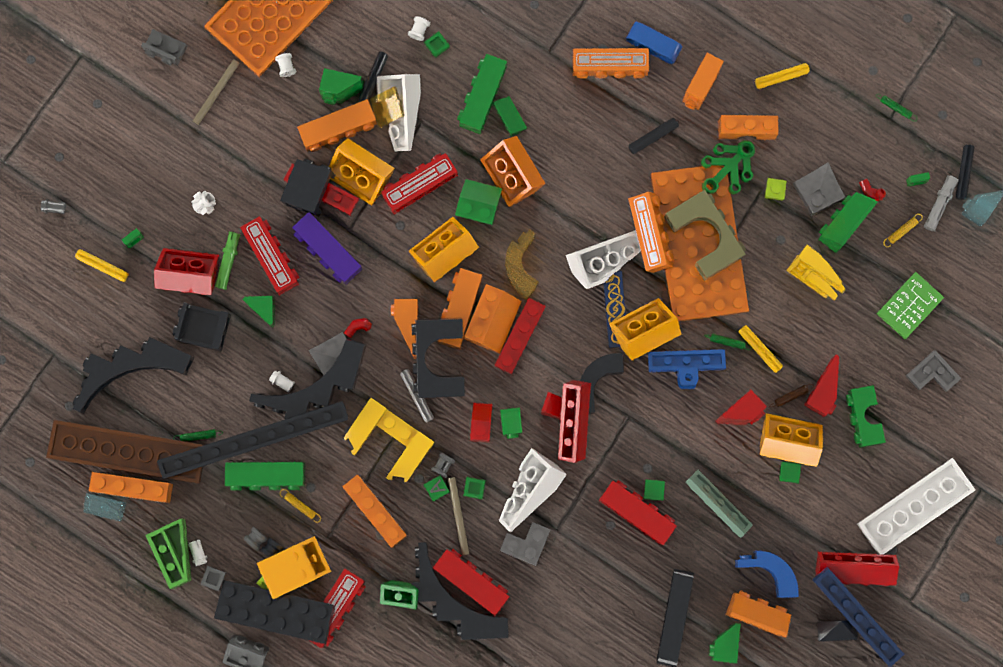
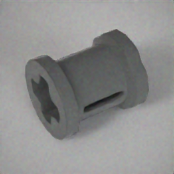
[431,453,455,478]

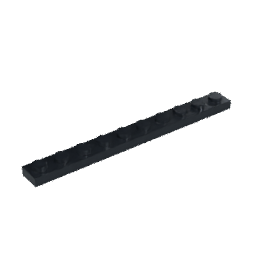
[157,401,349,479]

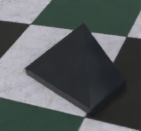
[817,620,858,641]

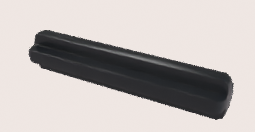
[358,51,388,102]
[628,118,679,154]
[956,144,975,200]

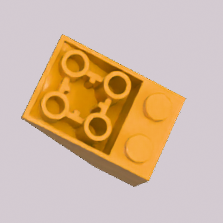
[257,536,331,599]

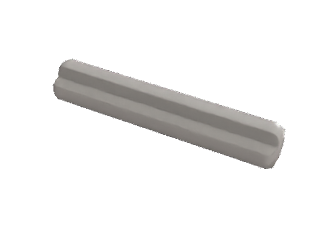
[400,369,434,422]

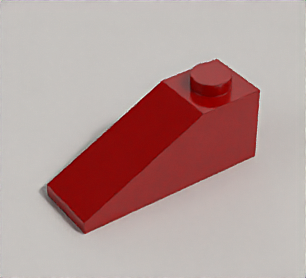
[804,354,839,417]

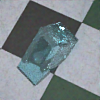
[961,190,1003,227]

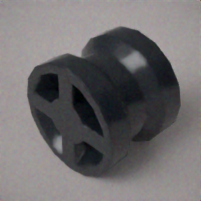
[260,537,285,557]

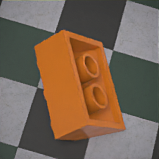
[480,136,546,207]
[464,284,522,354]
[725,591,791,638]

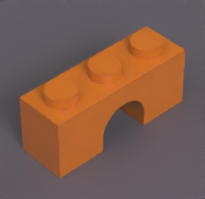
[718,115,778,140]

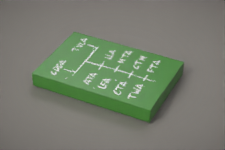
[876,272,944,339]

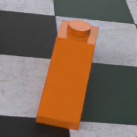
[391,299,418,359]

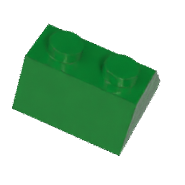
[319,68,364,105]
[455,179,502,225]

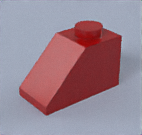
[541,392,562,420]
[470,403,492,443]

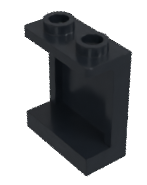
[280,159,336,217]
[173,302,231,352]

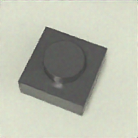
[200,566,226,591]

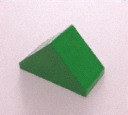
[242,296,275,328]

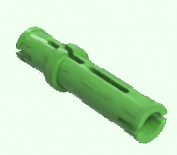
[214,232,241,290]

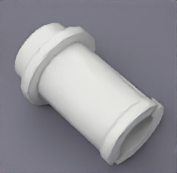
[269,371,295,393]
[188,540,208,566]

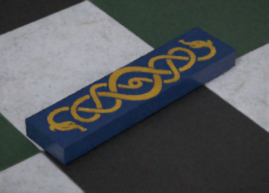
[603,271,626,348]

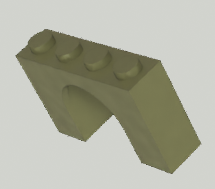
[664,190,746,281]

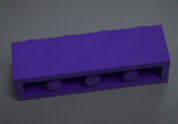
[292,212,363,285]

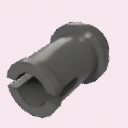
[41,199,66,214]

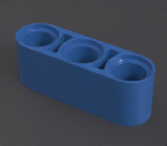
[626,22,683,64]

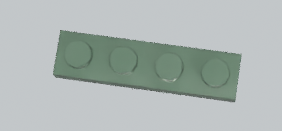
[685,470,753,538]

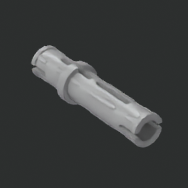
[924,175,959,231]

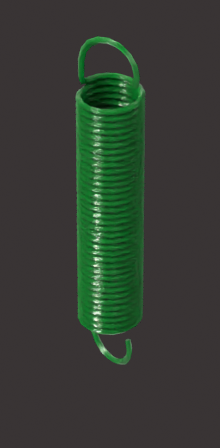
[875,94,917,121]
[704,333,752,350]
[173,429,223,442]

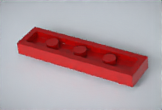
[283,163,359,216]
[494,298,546,375]

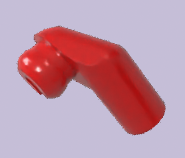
[859,179,886,201]
[344,318,372,339]

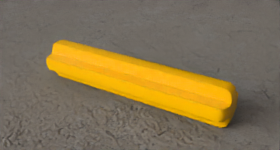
[755,63,809,89]
[75,249,129,282]
[739,325,783,373]

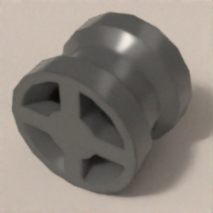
[243,527,268,551]

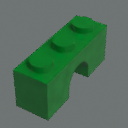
[846,385,886,448]

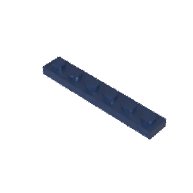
[812,567,904,667]

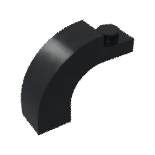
[580,353,624,414]

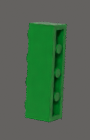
[457,54,507,135]
[225,462,305,491]

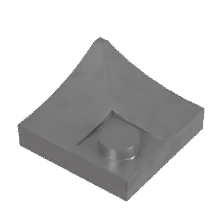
[793,162,846,216]
[309,332,362,375]

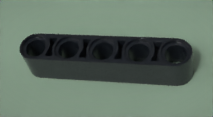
[656,569,694,667]

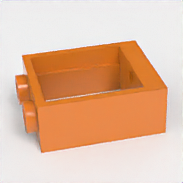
[682,52,724,110]

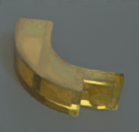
[505,229,539,300]

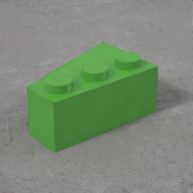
[146,518,192,589]

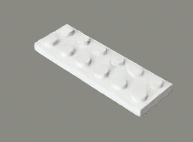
[857,458,975,554]

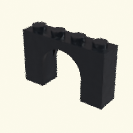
[411,318,465,398]

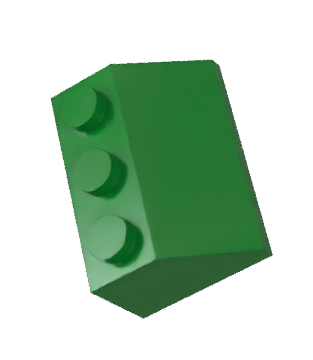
[818,192,878,253]

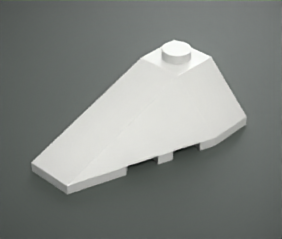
[377,74,421,151]
[566,230,641,289]
[499,448,567,532]

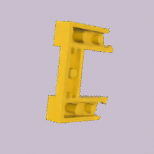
[786,244,845,300]
[344,398,434,483]

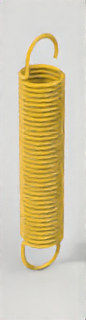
[883,214,922,247]
[280,489,321,523]

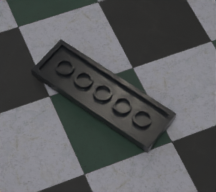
[214,580,336,644]

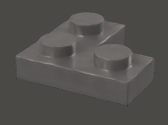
[906,350,961,392]
[500,522,550,566]

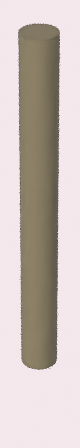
[192,59,240,126]
[448,477,469,555]

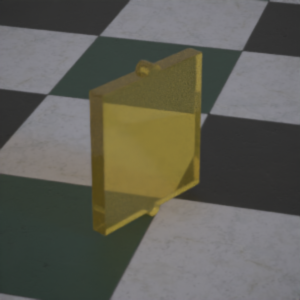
[371,87,405,128]

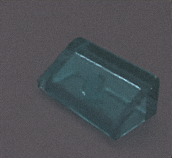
[83,493,126,521]

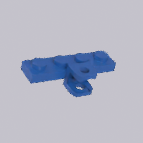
[648,349,726,389]

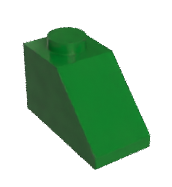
[500,408,522,439]
[380,580,418,609]
[709,623,741,663]

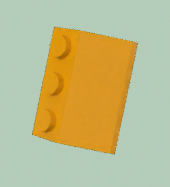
[329,138,395,206]
[408,217,479,282]
[609,298,681,360]
[760,413,823,467]

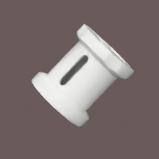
[408,16,430,41]
[275,53,296,77]

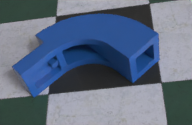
[735,551,799,598]

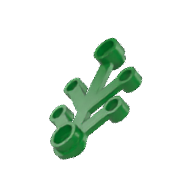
[701,140,755,195]

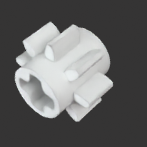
[192,191,216,215]

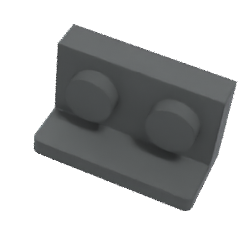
[141,29,187,66]
[222,635,270,667]

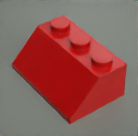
[154,248,219,295]
[716,390,767,425]

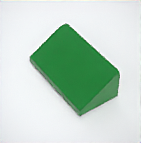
[493,96,527,137]

